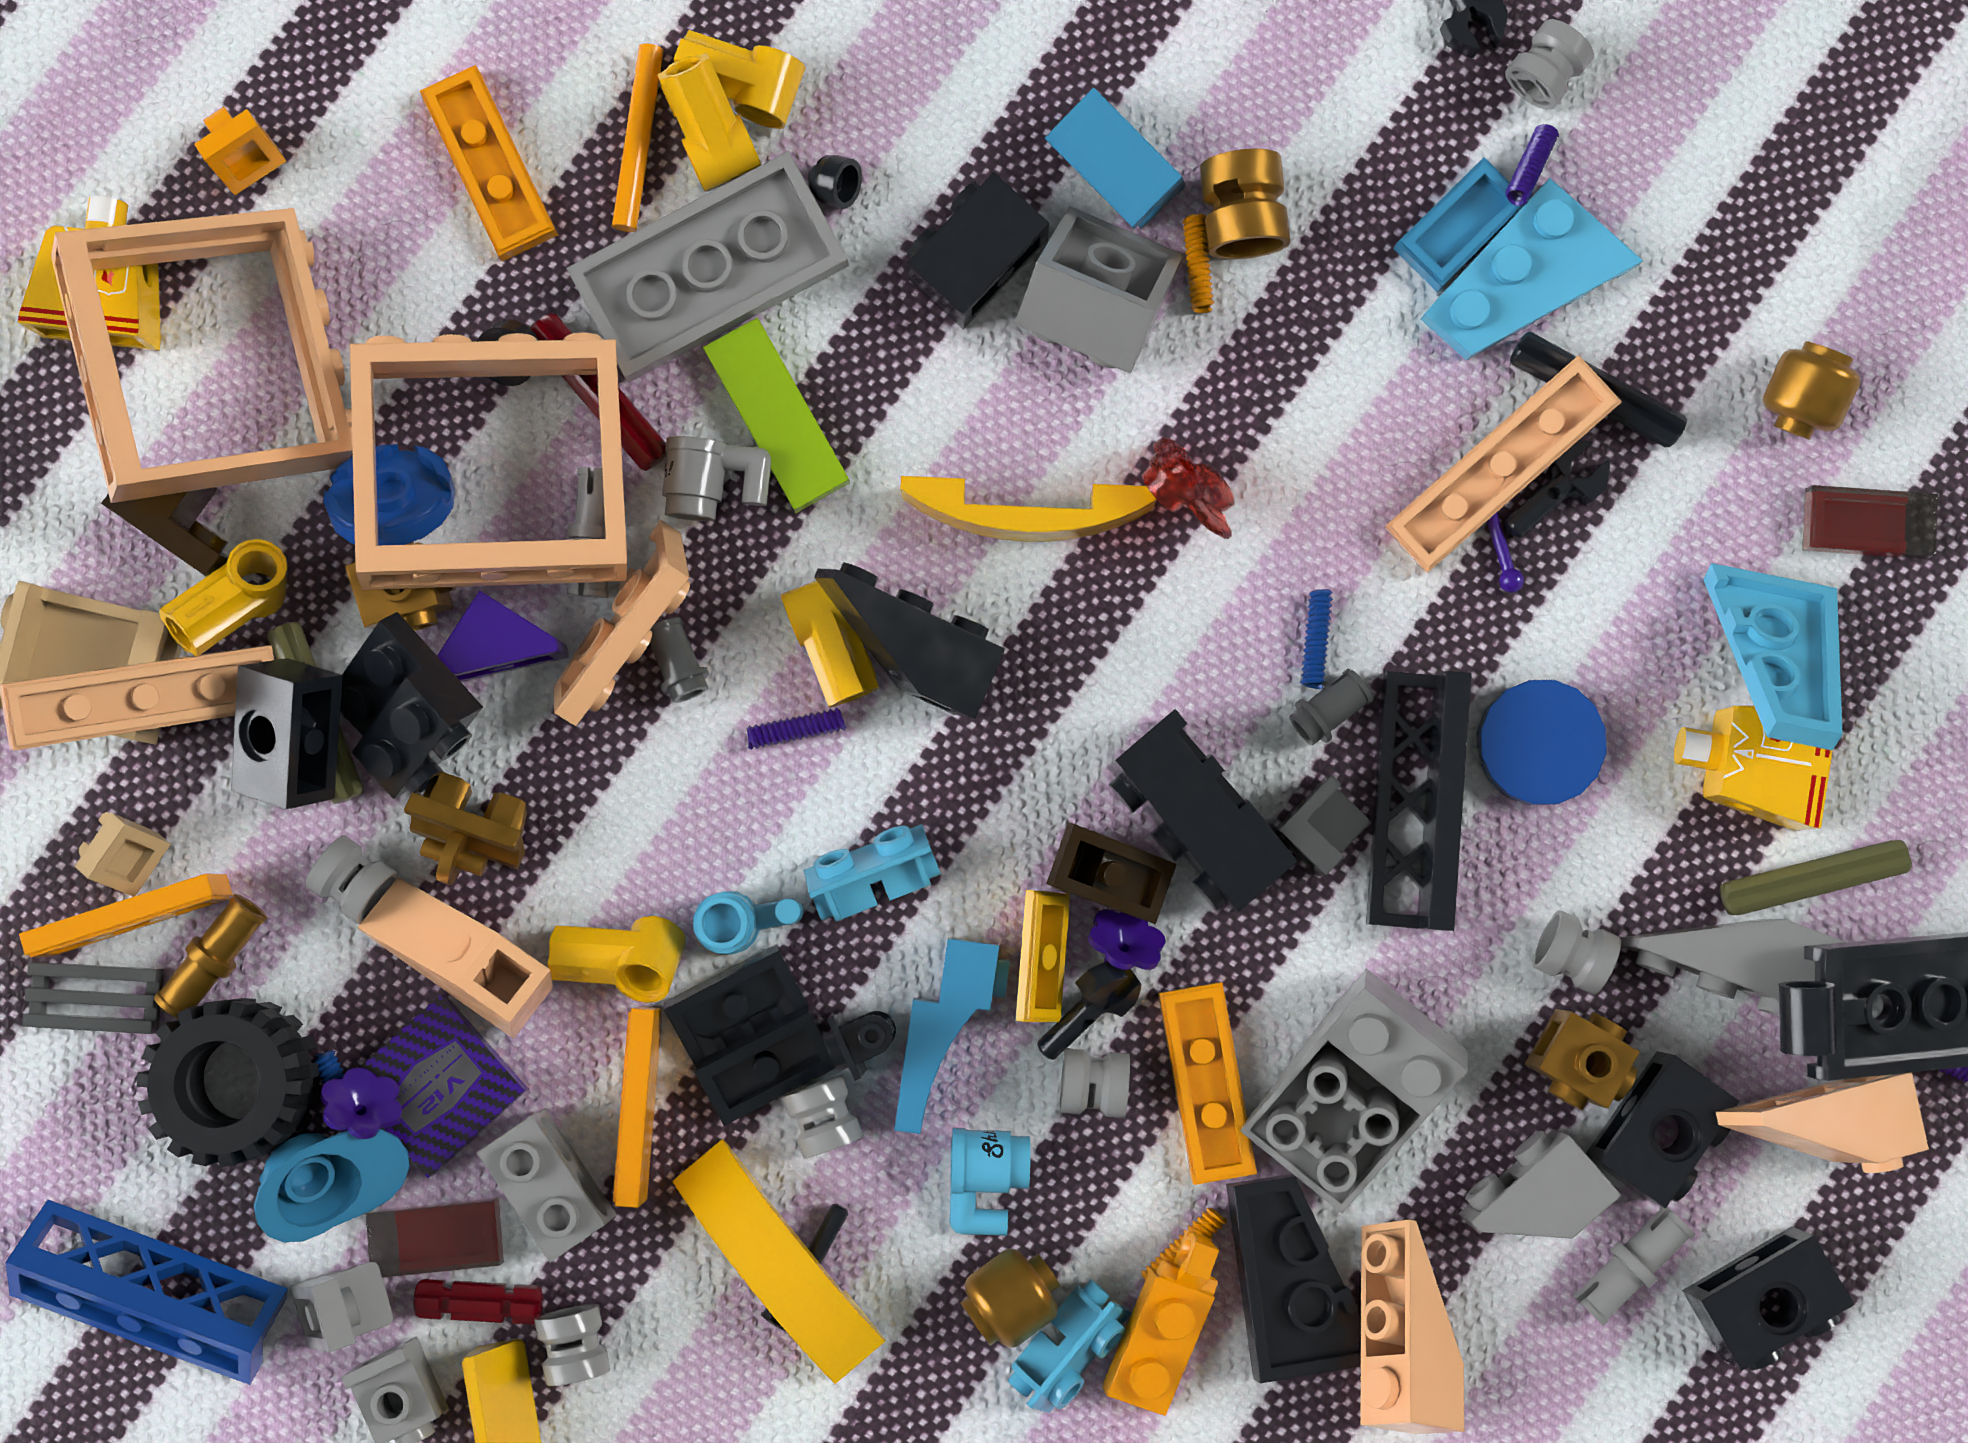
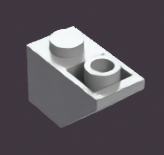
[1458,1129,1621,1239]

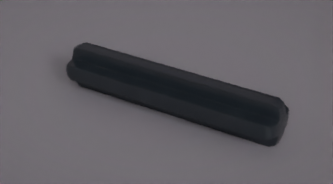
[1510,332,1688,447]

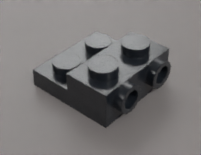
[340,612,483,799]

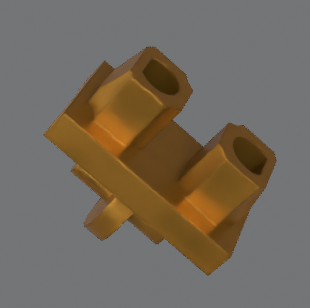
[404,772,527,885]

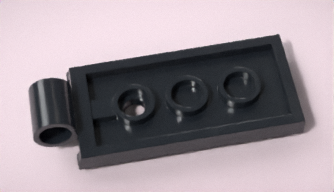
[1779,932,1968,1081]

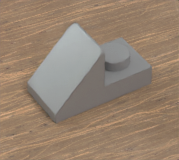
[290,1262,393,1353]

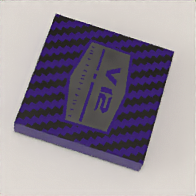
[359,994,529,1178]

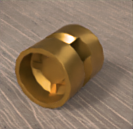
[1200,148,1290,259]

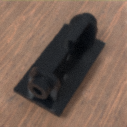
[823,1011,896,1081]

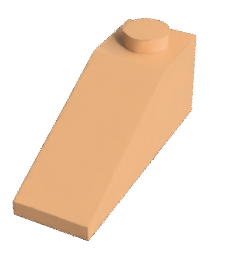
[1716,1072,1929,1173]

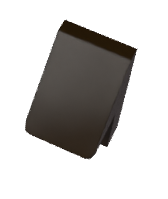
[101,487,229,577]
[1046,822,1177,924]

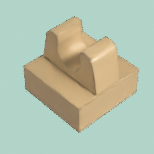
[74,812,171,897]

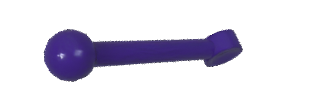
[1487,512,1524,593]

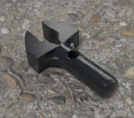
[1439,0,1508,58]
[1504,440,1610,539]
[1037,961,1142,1060]

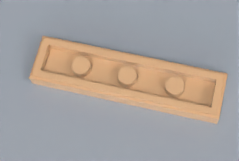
[1384,355,1622,574]
[0,645,274,751]

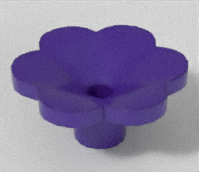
[1088,909,1166,970]
[320,1067,402,1139]

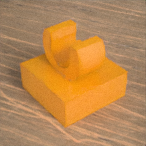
[194,106,287,195]

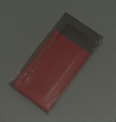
[1802,485,1938,559]
[365,1198,504,1278]

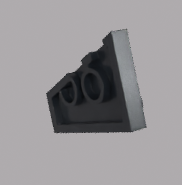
[1226,1174,1361,1384]

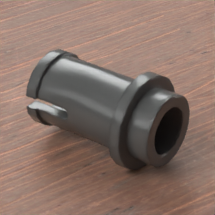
[649,617,709,703]
[1289,668,1374,746]

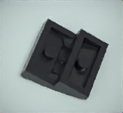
[664,944,836,1126]

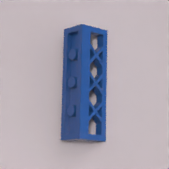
[5,1199,288,1385]

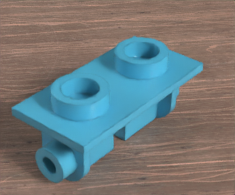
[804,824,941,922]
[1008,1279,1132,1413]

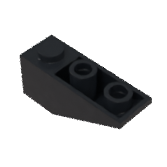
[814,562,1005,719]

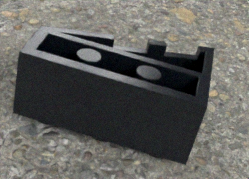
[1108,709,1297,912]

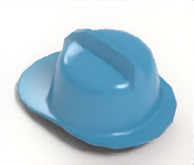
[254,1129,410,1243]

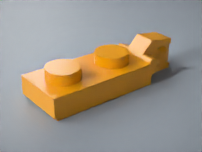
[1102,1230,1219,1416]

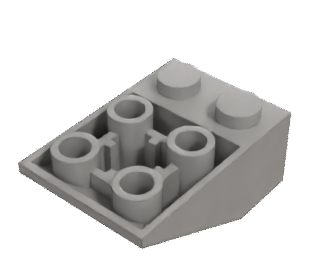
[1241,968,1468,1213]

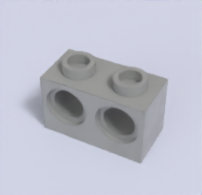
[477,1109,617,1263]

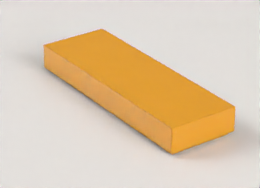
[420,65,558,262]
[19,873,233,958]
[1158,982,1257,1185]
[613,1006,663,1208]

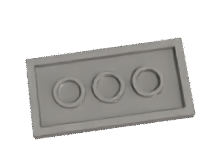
[566,151,849,383]

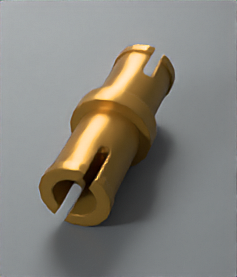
[154,894,268,1019]

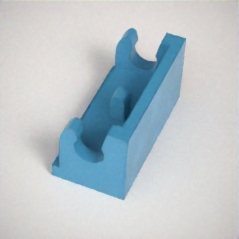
[1045,87,1186,229]

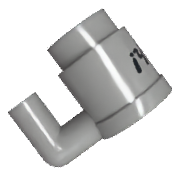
[662,436,771,521]

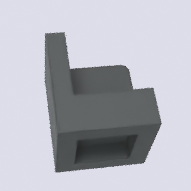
[1273,775,1369,876]

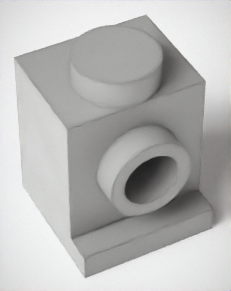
[341,1337,449,1443]

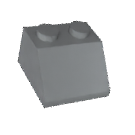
[1015,206,1184,374]

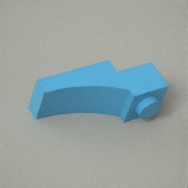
[894,938,1010,1134]

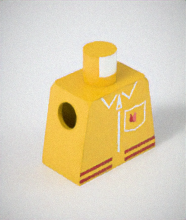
[17,196,161,351]
[1674,706,1833,831]

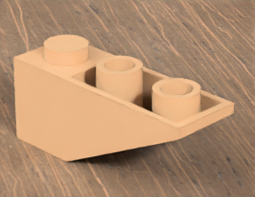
[357,877,553,1039]
[1361,1219,1465,1434]

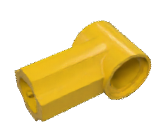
[674,30,806,129]
[657,53,761,192]
[159,539,287,657]
[780,581,880,708]
[547,916,686,1003]

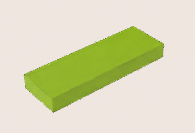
[703,317,850,513]

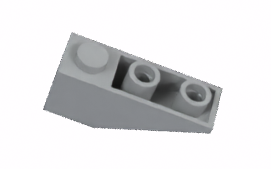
[1621,919,1846,1017]

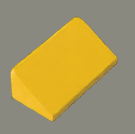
[1016,890,1070,1022]
[461,1339,542,1443]

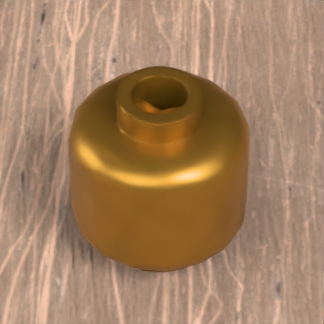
[1763,341,1861,440]
[961,1249,1061,1348]

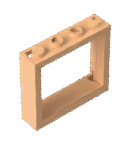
[51,208,353,503]
[350,332,627,590]

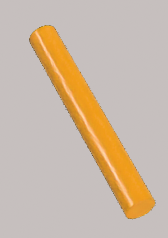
[612,43,664,232]

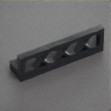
[1366,671,1472,931]

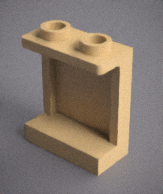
[0,581,182,745]

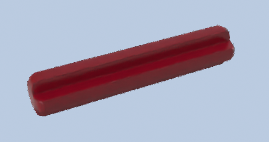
[530,313,667,471]

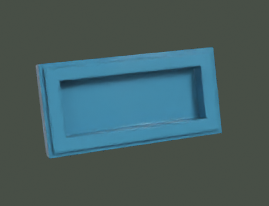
[1393,157,1529,292]

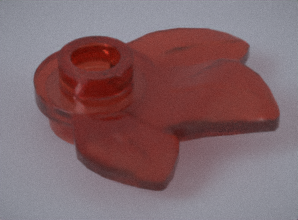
[1142,437,1235,539]

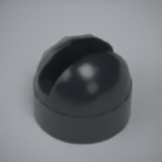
[808,155,862,209]

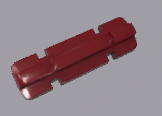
[413,1279,543,1325]

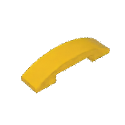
[900,476,1157,542]
[672,1139,886,1384]

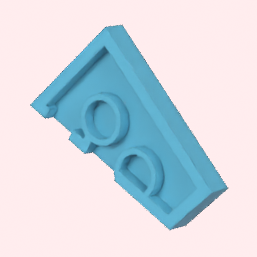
[1420,178,1643,361]
[1703,563,1842,750]

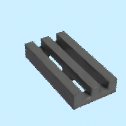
[22,962,164,1034]

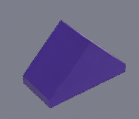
[437,590,570,682]

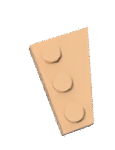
[553,519,690,726]

